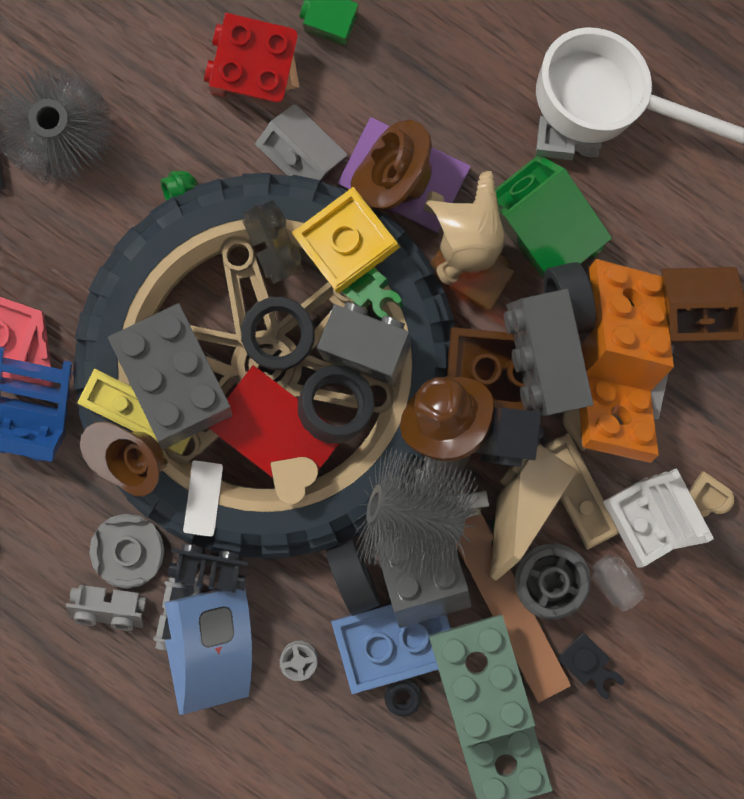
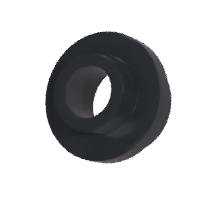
[384,679,422,717]

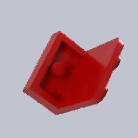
[204,12,298,103]

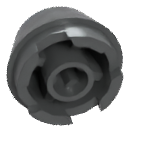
[515,544,591,619]

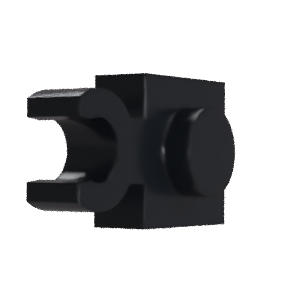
[557,631,624,699]

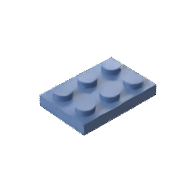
[331,603,450,694]

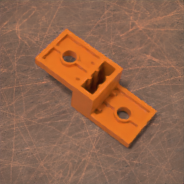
[579,259,674,463]

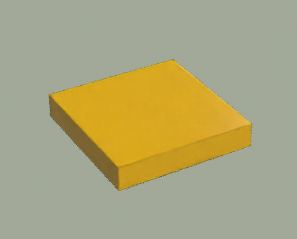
[292,187,400,294]

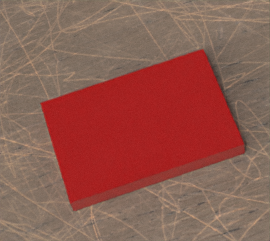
[209,365,339,477]

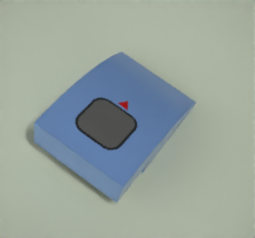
[164,588,252,715]

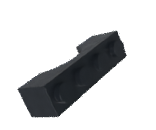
[474,407,541,467]

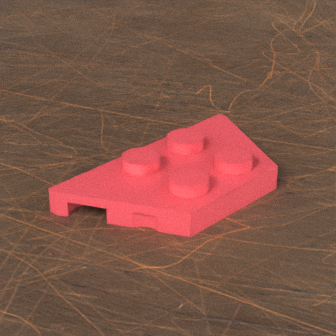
[0,297,54,388]

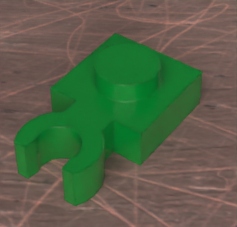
[341,268,404,320]

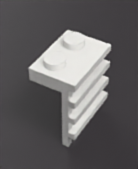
[603,468,714,568]

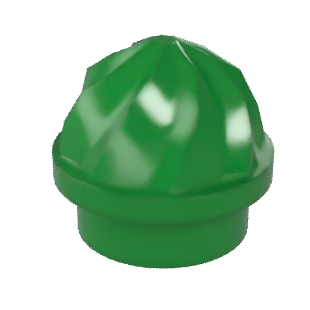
[160,171,198,201]

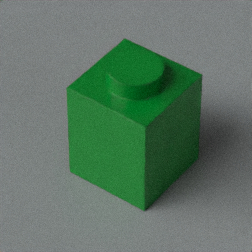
[299,0,358,47]

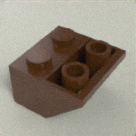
[661,267,744,343]

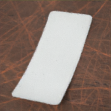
[183,461,223,536]

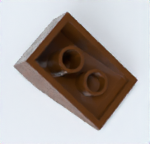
[447,327,556,414]

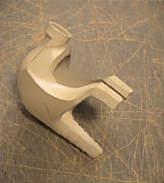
[424,171,505,285]

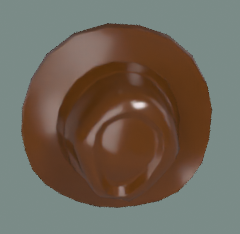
[350,119,433,211]
[400,376,495,461]

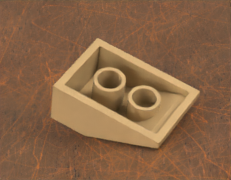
[490,444,577,581]

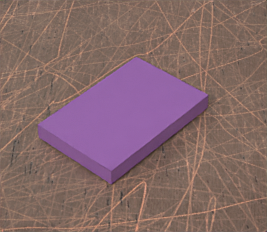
[338,117,471,234]

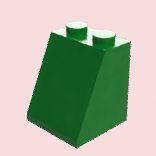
[495,156,612,278]

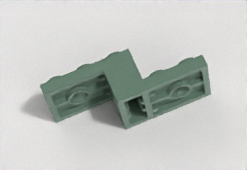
[429,614,553,799]

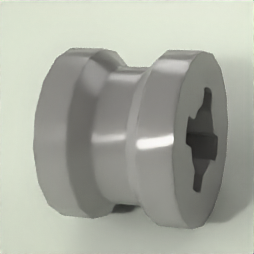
[280,640,318,681]

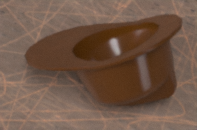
[80,421,168,496]

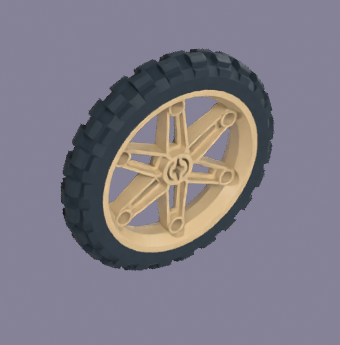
[73,173,455,559]

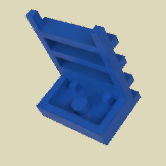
[0,347,73,462]

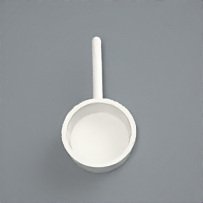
[536,27,744,144]

